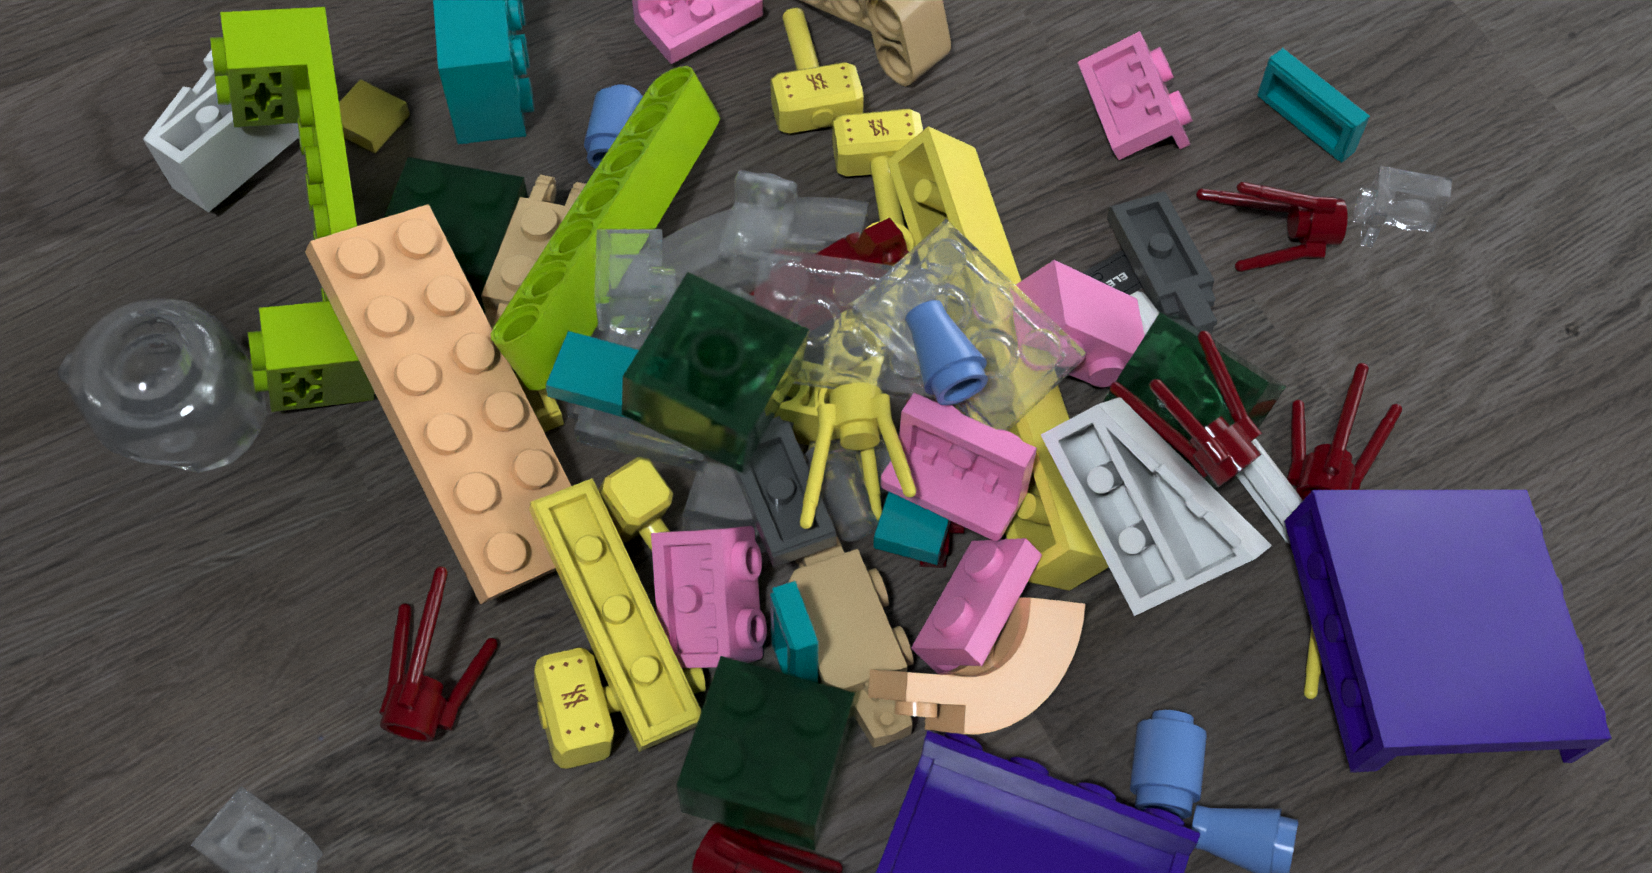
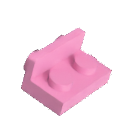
[1078,31,1192,160]
[651,526,767,668]

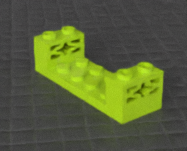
[210,7,374,412]

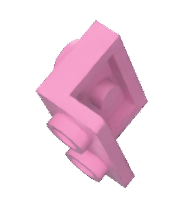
[632,0,763,64]
[880,392,1037,541]
[911,538,1042,674]

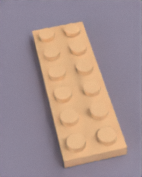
[305,204,571,605]

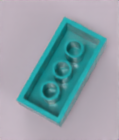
[433,0,535,145]

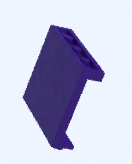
[1284,490,1612,773]
[876,730,1201,873]

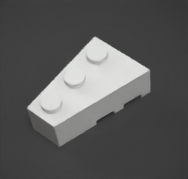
[143,51,299,212]
[1041,397,1272,616]

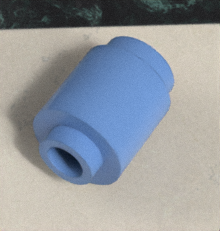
[584,84,643,169]
[1130,710,1207,819]

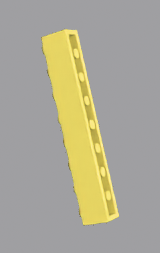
[887,126,1109,591]

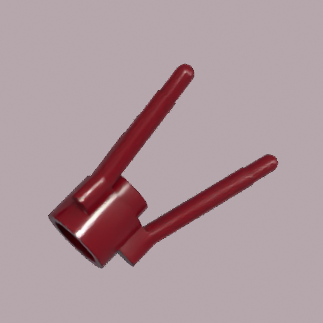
[1196,182,1348,272]
[1110,330,1262,487]
[1287,363,1402,500]
[379,566,498,742]
[691,821,843,873]

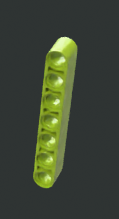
[491,66,720,391]

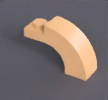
[868,597,1086,734]

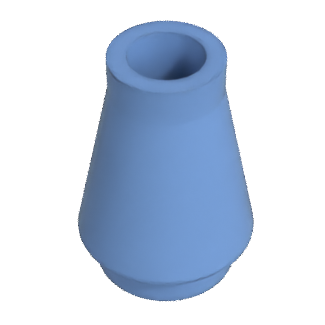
[905,300,988,405]
[1191,805,1298,873]

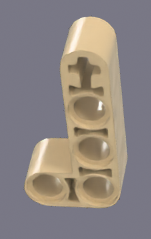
[800,0,951,86]

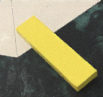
[529,478,705,752]

